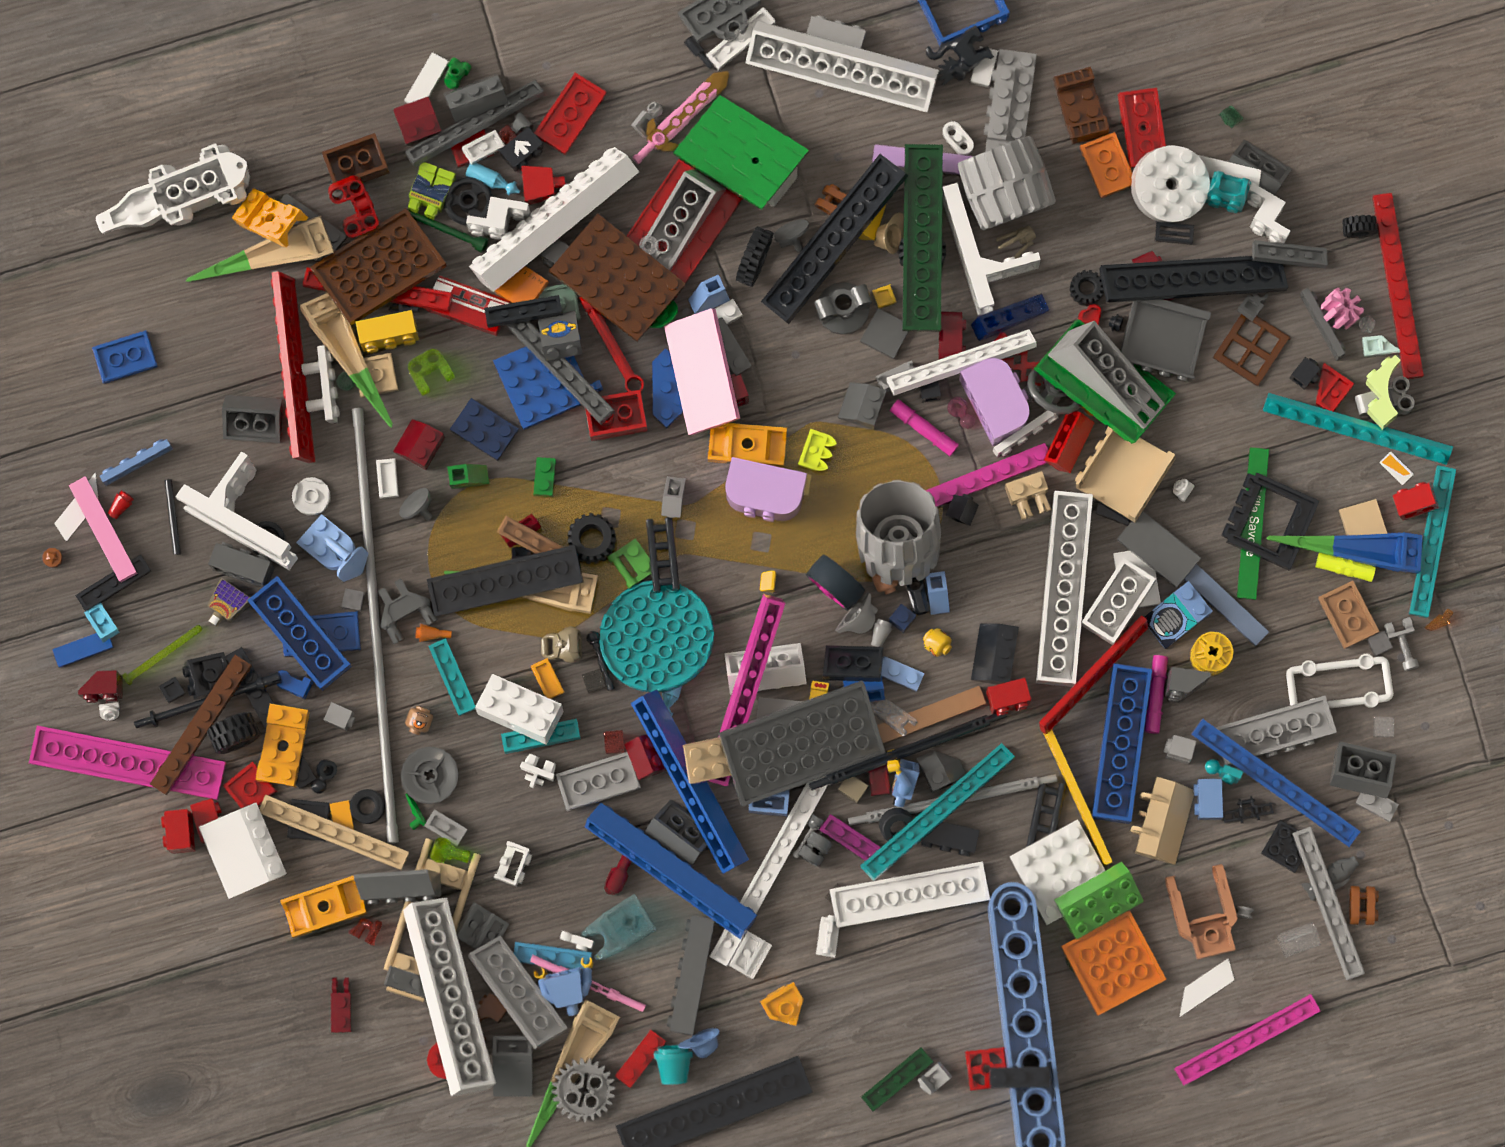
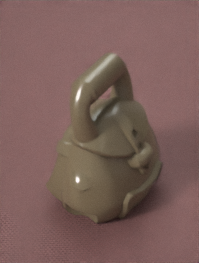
[541,626,582,663]

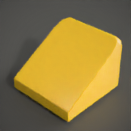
[760,571,776,593]

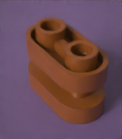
[814,184,848,215]
[1349,886,1379,925]

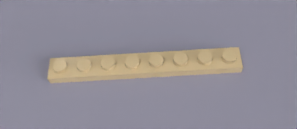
[259,795,409,871]

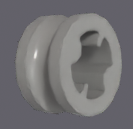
[1236,906,1254,919]

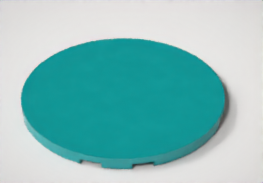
[599,580,714,692]

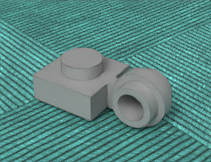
[631,102,663,138]

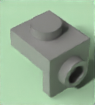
[918,1062,952,1095]

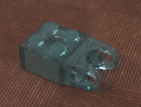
[581,894,658,961]

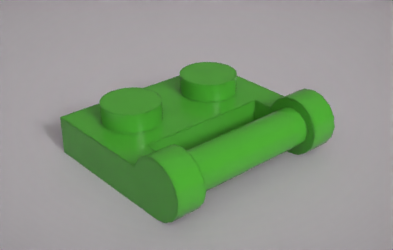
[607,538,652,589]

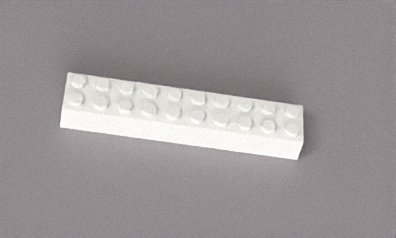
[746,21,939,112]
[469,147,639,292]
[1036,491,1093,687]
[403,898,495,1096]

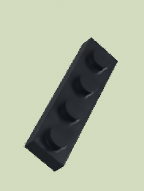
[484,295,563,328]
[75,554,152,612]

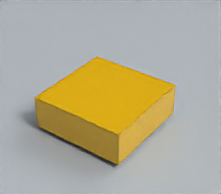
[872,284,896,309]

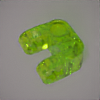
[408,349,456,396]

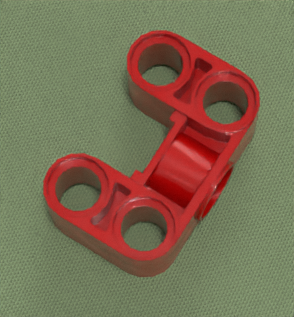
[328,175,379,238]

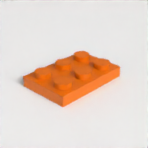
[1080,132,1132,198]

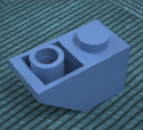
[688,275,730,314]
[925,571,950,615]

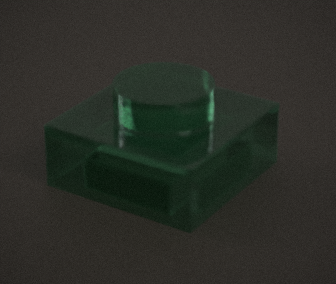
[1219,105,1244,128]

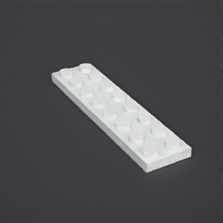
[830,861,990,928]

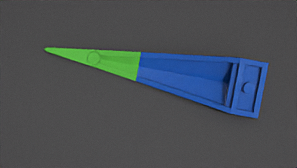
[1266,533,1423,574]

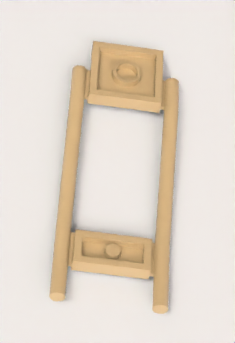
[383,838,481,1002]

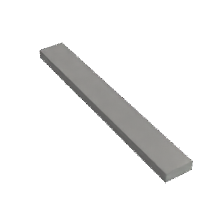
[1292,827,1365,980]

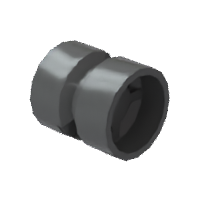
[798,831,833,868]

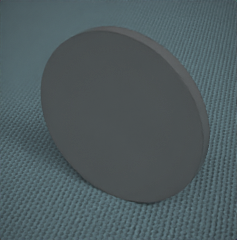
[773,219,809,252]
[399,488,432,521]

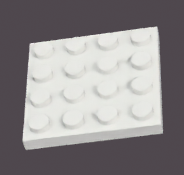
[1009,820,1105,925]

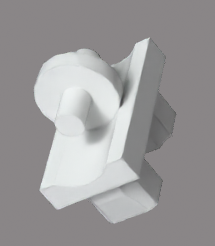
[520,754,556,788]

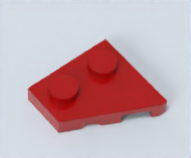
[1316,363,1354,412]

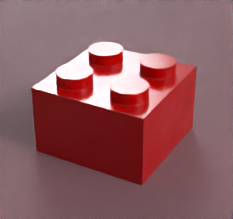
[986,678,1031,716]
[161,809,196,854]

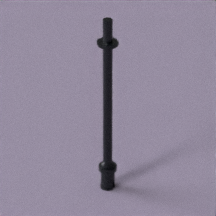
[134,671,282,729]

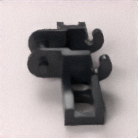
[1223,796,1274,824]

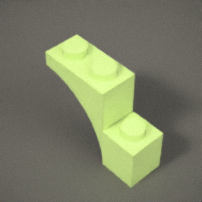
[1366,355,1401,430]

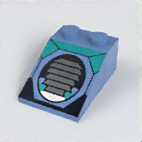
[1145,581,1213,649]

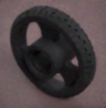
[444,177,493,226]

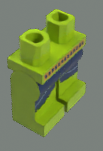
[408,162,456,219]

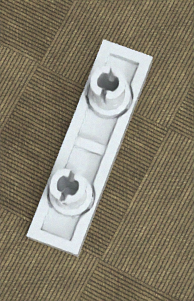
[302,345,340,424]

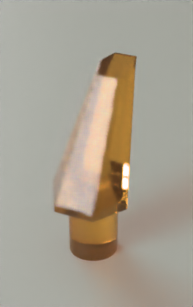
[1425,609,1453,631]

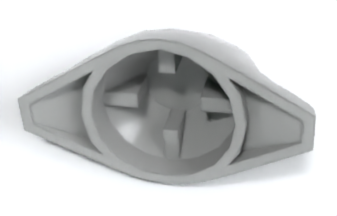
[835,592,878,634]

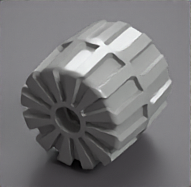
[958,136,1056,230]
[856,480,941,586]

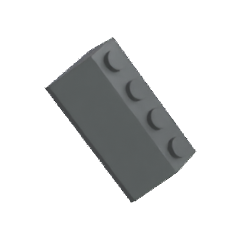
[354,869,441,905]

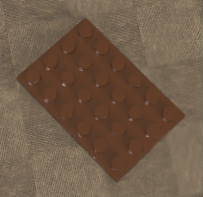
[310,208,447,326]
[549,214,686,342]

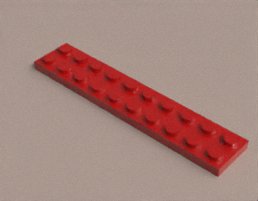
[271,271,316,463]

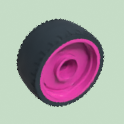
[806,554,865,611]

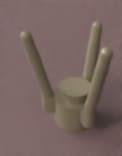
[996,225,1036,259]

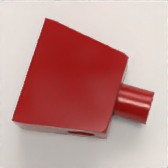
[522,166,565,205]

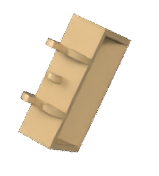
[1130,777,1194,865]

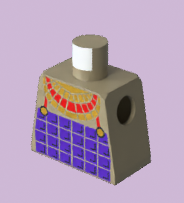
[207,578,251,627]

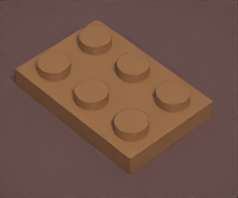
[1318,581,1379,649]

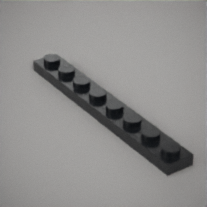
[225,647,316,789]

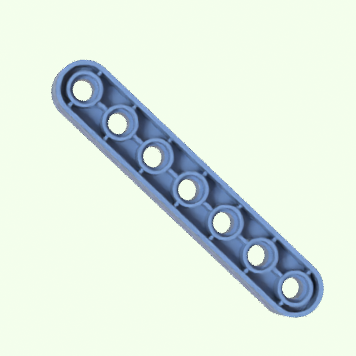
[988,882,1065,1147]

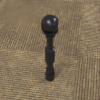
[586,631,615,691]

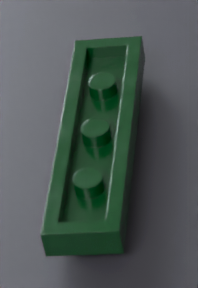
[861,1047,933,1112]

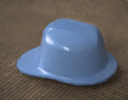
[678,1028,720,1058]

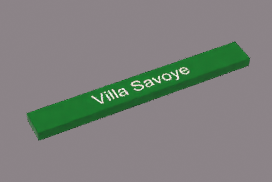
[1237,447,1269,600]

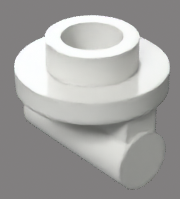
[1173,479,1195,502]
[99,702,120,721]

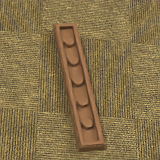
[877,686,986,744]

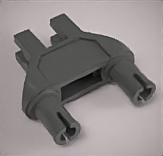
[378,579,438,644]

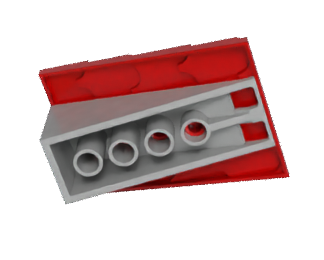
[627,159,743,298]

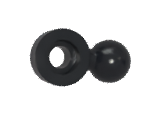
[311,759,337,794]

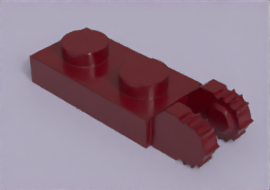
[331,977,351,1033]

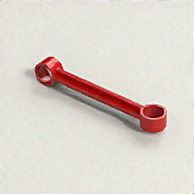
[579,297,644,393]

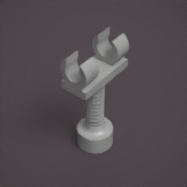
[1384,617,1419,671]

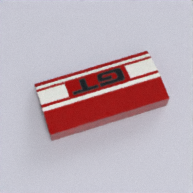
[425,275,510,336]

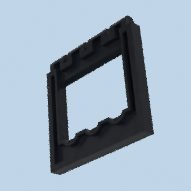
[1221,473,1319,571]

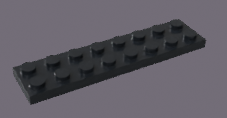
[427,545,584,617]

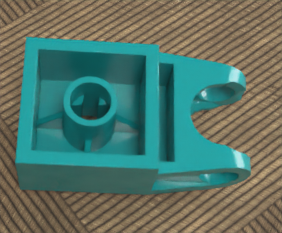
[1206,171,1251,213]

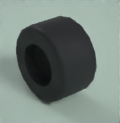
[879,808,913,842]

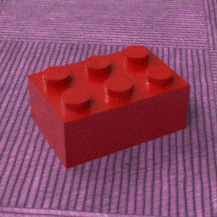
[585,390,647,441]

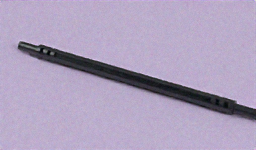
[809,713,1007,791]

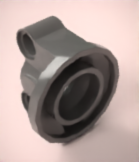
[814,282,873,335]

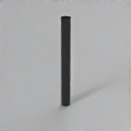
[164,479,181,555]

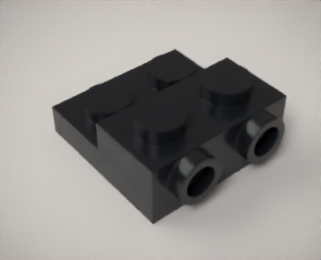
[182,652,228,700]

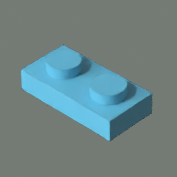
[84,603,120,642]

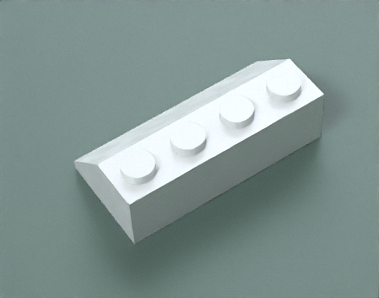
[724,643,807,695]

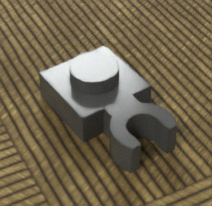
[1237,293,1268,321]

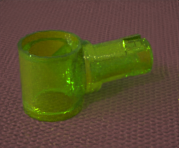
[430,837,470,863]

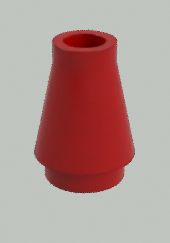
[108,490,134,519]

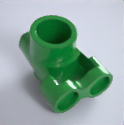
[444,58,472,89]

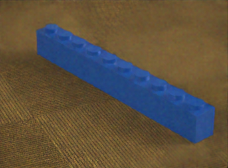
[631,689,749,874]
[585,803,757,940]

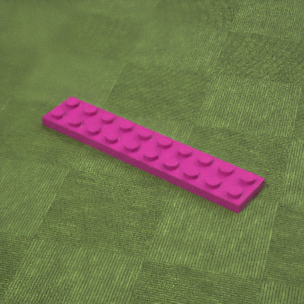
[29,726,226,800]

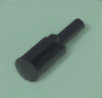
[684,36,713,69]

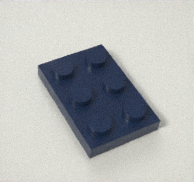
[450,398,519,461]

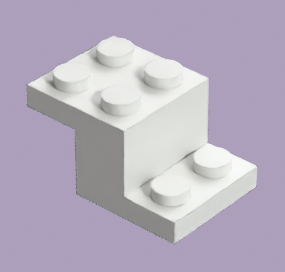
[1246,183,1290,243]
[466,197,530,240]

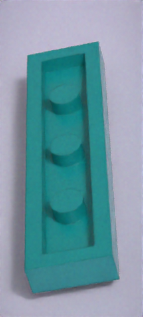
[428,638,476,716]
[501,719,581,754]

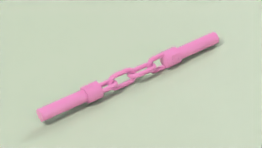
[530,955,646,1012]

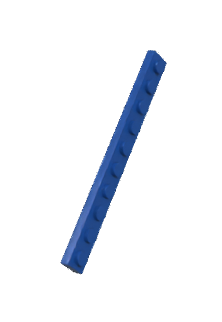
[1191,718,1361,847]

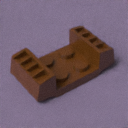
[1053,67,1109,145]

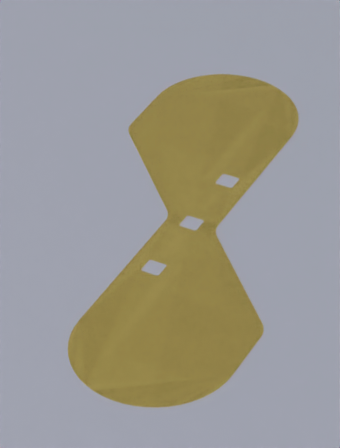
[428,422,943,638]

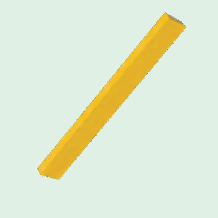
[1043,730,1112,866]

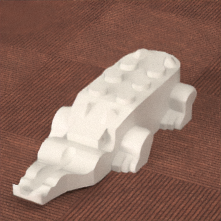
[96,143,250,234]

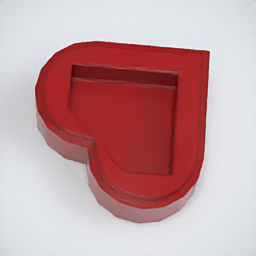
[1078,304,1101,325]

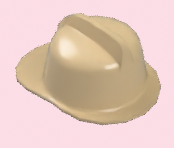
[874,212,904,254]

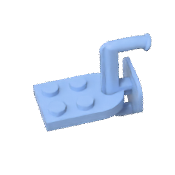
[296,514,368,582]

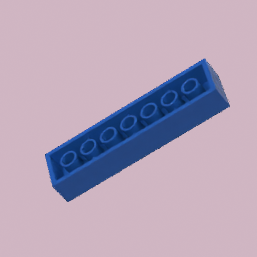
[1092,664,1152,824]

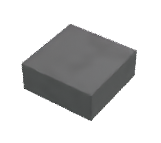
[341,588,365,612]
[1366,631,1393,656]

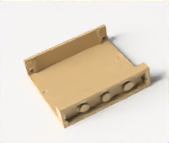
[1075,426,1176,523]

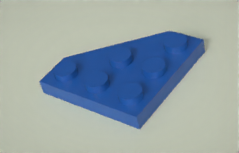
[652,348,683,429]

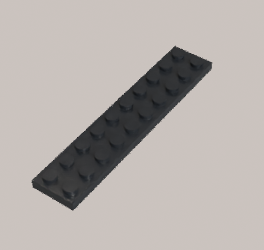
[761,154,908,324]
[1099,256,1289,303]
[616,1055,813,1147]

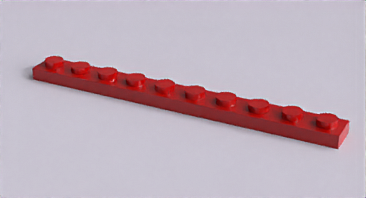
[1372,193,1424,379]

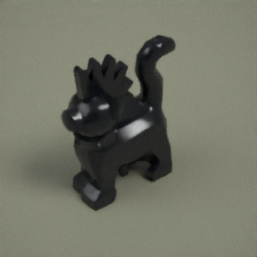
[926,25,994,86]

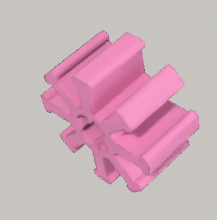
[1321,288,1364,329]

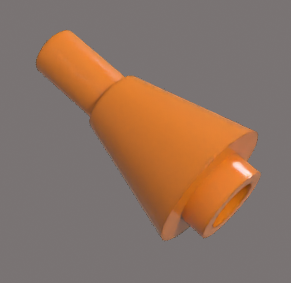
[416,623,452,642]

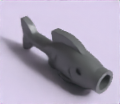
[1301,856,1359,901]

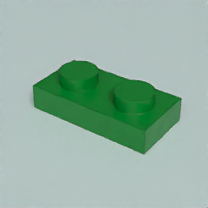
[533,457,556,497]

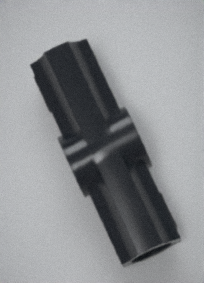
[906,577,930,616]

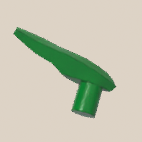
[405,793,426,830]

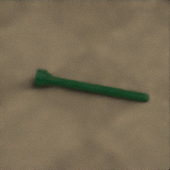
[407,209,488,253]

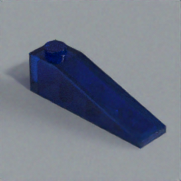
[971,293,1050,341]

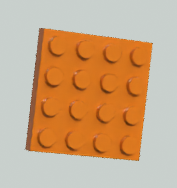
[1061,910,1167,1016]

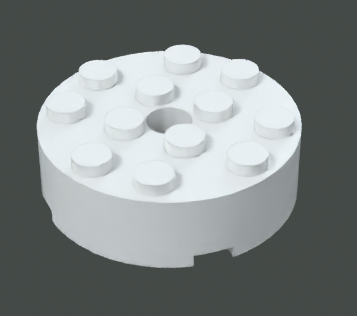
[1131,146,1210,223]

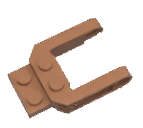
[1165,864,1238,960]

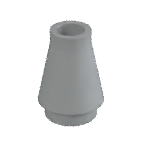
[871,619,892,647]

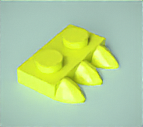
[798,429,837,472]

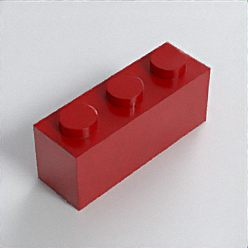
[1044,411,1094,473]

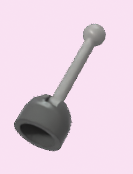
[793,814,825,858]

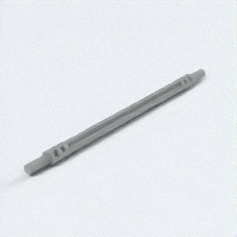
[848,774,1057,826]

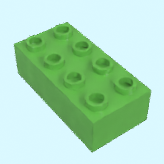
[1054,862,1144,940]

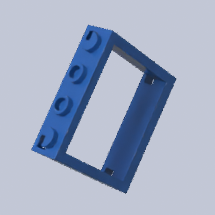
[918,0,1010,46]

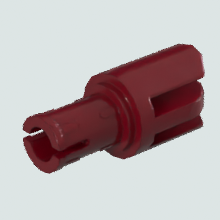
[604,855,632,895]

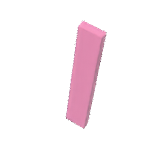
[69,476,138,583]

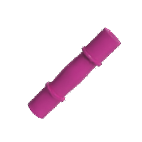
[890,399,959,457]
[1144,655,1168,734]

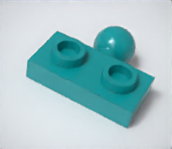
[1205,759,1243,785]

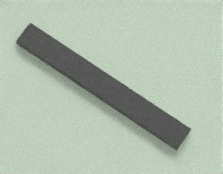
[405,80,545,167]
[506,321,615,425]

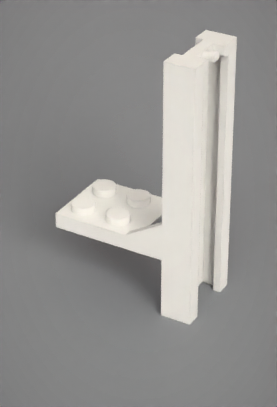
[942,183,1041,317]
[176,452,298,571]

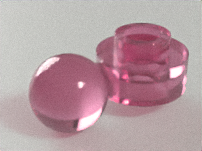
[947,397,975,429]

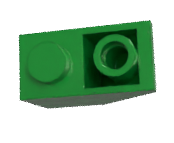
[448,464,489,489]

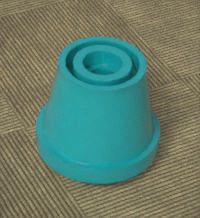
[654,1045,693,1085]

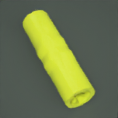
[1315,553,1376,582]

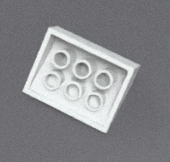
[199,803,287,899]

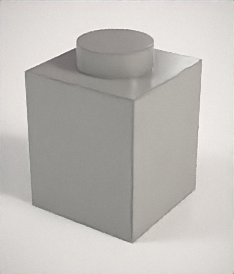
[323,702,355,731]

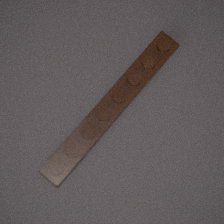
[150,655,252,795]

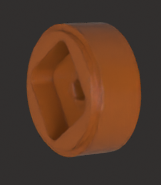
[42,548,63,568]

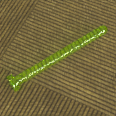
[122,625,202,686]

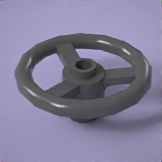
[1027,369,1081,414]

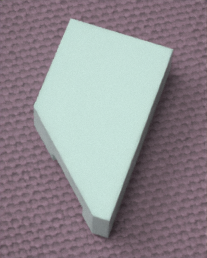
[1362,335,1400,357]

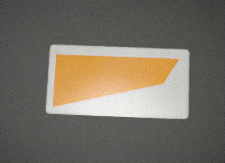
[1380,452,1413,485]

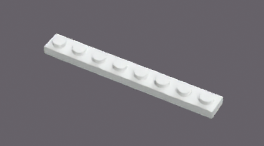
[887,330,1037,395]

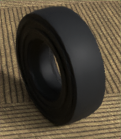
[350,789,385,824]

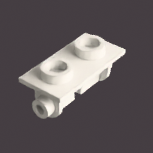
[816,915,839,958]

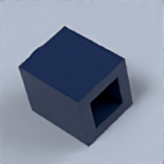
[889,604,916,634]

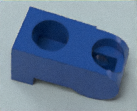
[276,670,313,699]

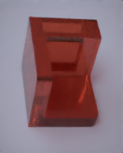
[603,730,625,754]

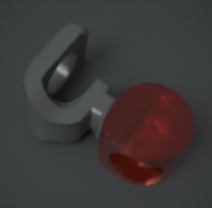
[498,112,534,146]

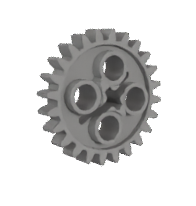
[551,1058,615,1122]

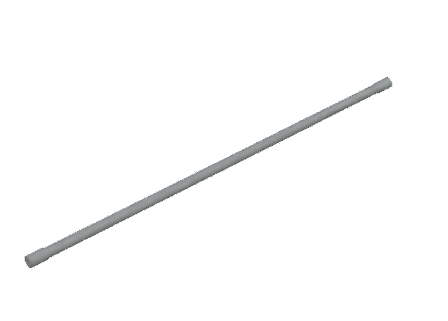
[352,408,399,844]

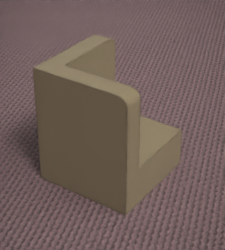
[838,777,868,804]

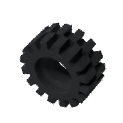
[1342,215,1378,238]
[1070,270,1104,306]

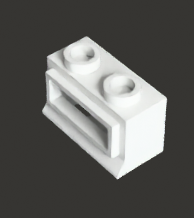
[494,841,532,887]

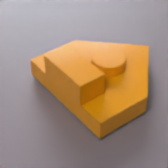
[760,982,804,1026]

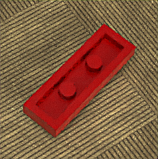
[615,1030,666,1088]

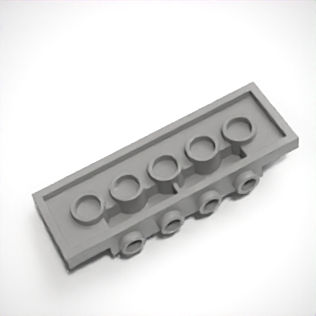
[984,49,1037,152]
[1215,695,1337,765]

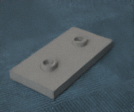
[556,752,641,812]

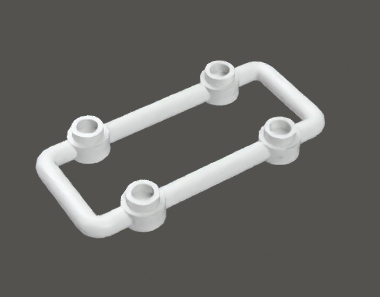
[1286,654,1393,708]

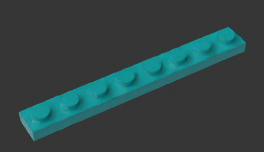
[1409,465,1456,618]

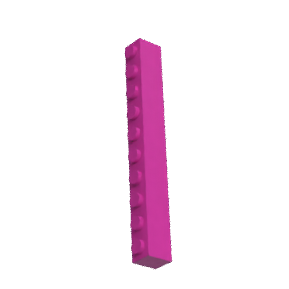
[709,594,785,786]

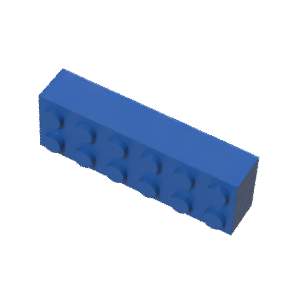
[247,576,352,691]

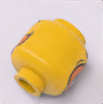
[923,628,952,657]

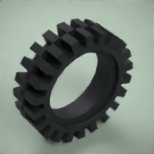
[736,226,774,287]

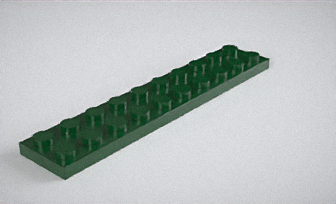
[902,144,943,332]

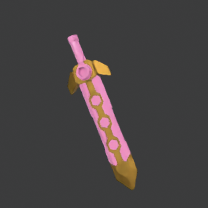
[632,71,729,164]

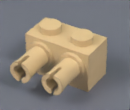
[1005,471,1051,520]

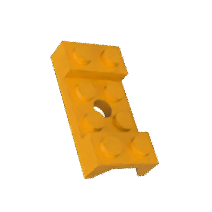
[232,188,308,248]
[708,423,787,468]
[256,704,310,788]
[280,876,368,938]

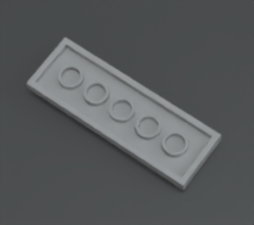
[468,936,567,1049]

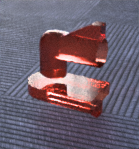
[348,918,382,946]

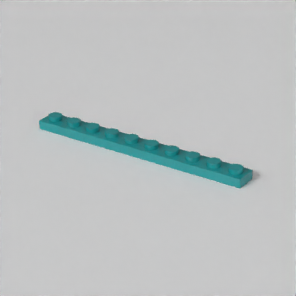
[1263,393,1453,465]
[861,743,1015,881]

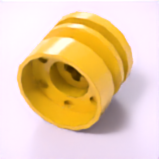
[1190,632,1233,676]

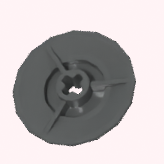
[401,746,459,804]

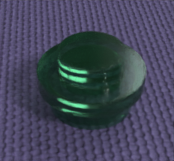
[337,372,355,391]

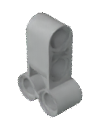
[1355,376,1415,416]

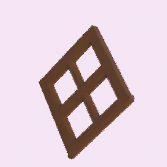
[1213,314,1291,387]

